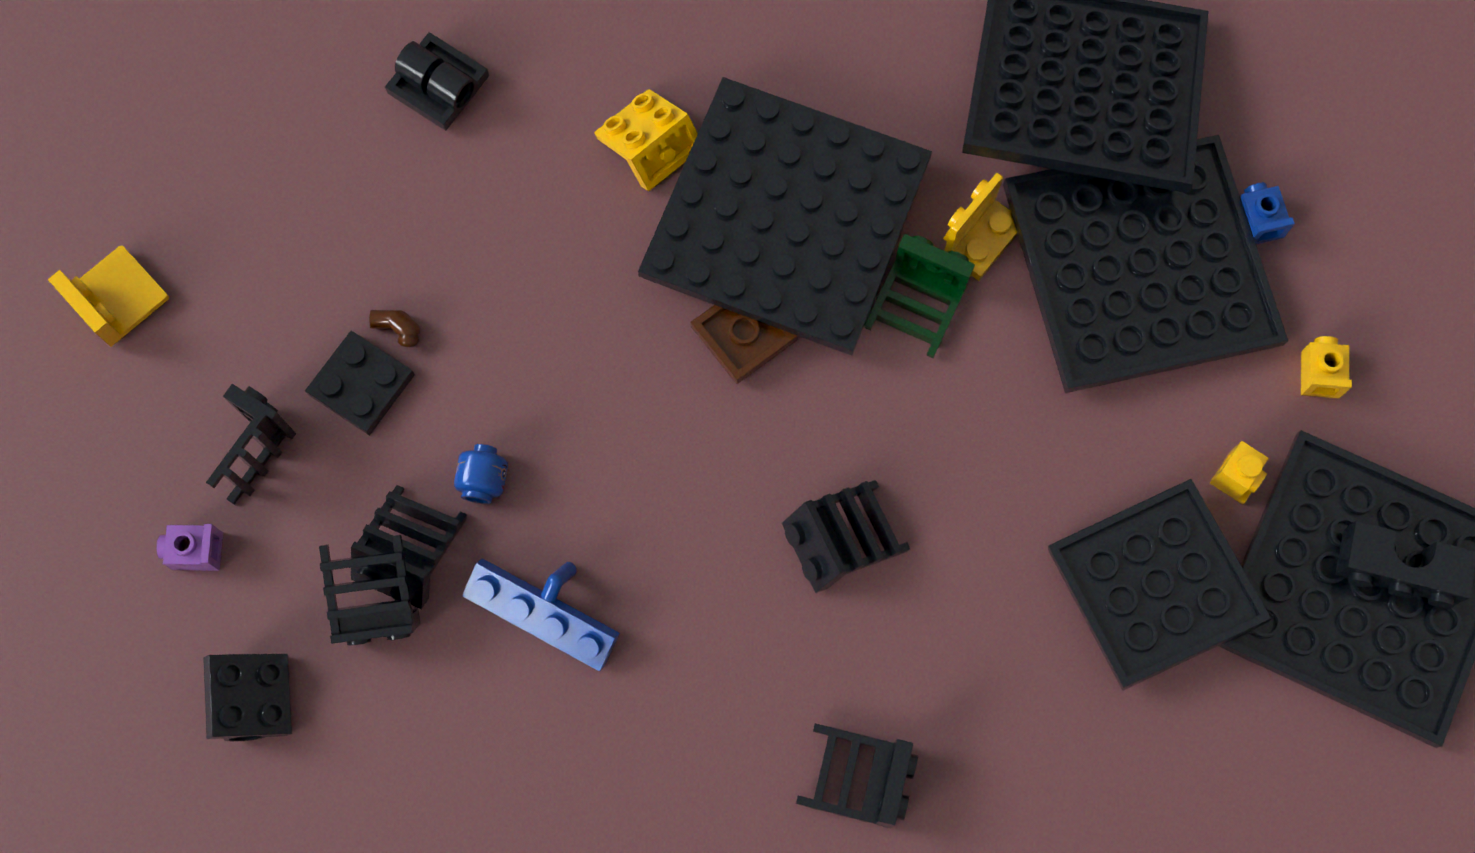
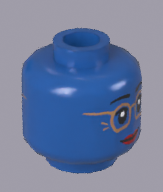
[454,444,508,504]

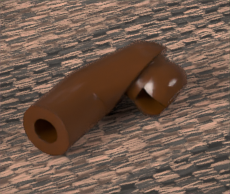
[369,310,420,347]

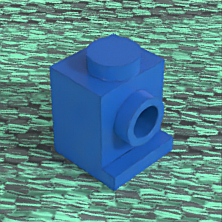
[1240,182,1295,244]

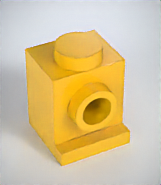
[1301,336,1352,398]
[1210,441,1269,505]

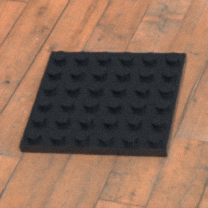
[962,0,1209,193]
[638,77,932,356]
[1003,135,1288,393]
[1219,430,1475,748]

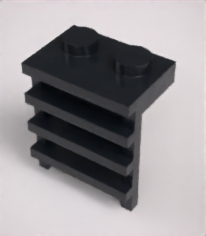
[206,384,296,505]
[782,480,910,593]
[351,485,467,610]
[319,535,421,645]
[796,723,918,829]

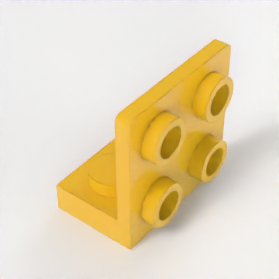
[594,89,698,192]
[943,172,1017,281]
[47,246,169,347]

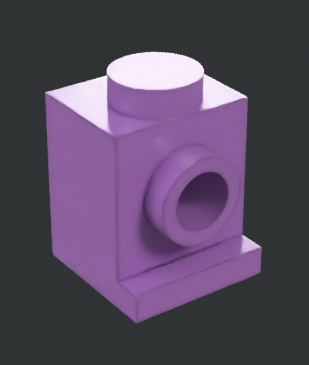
[157,524,223,571]

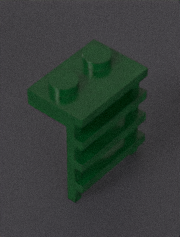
[864,234,975,358]

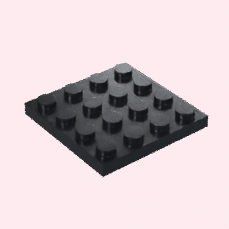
[1048,479,1271,691]

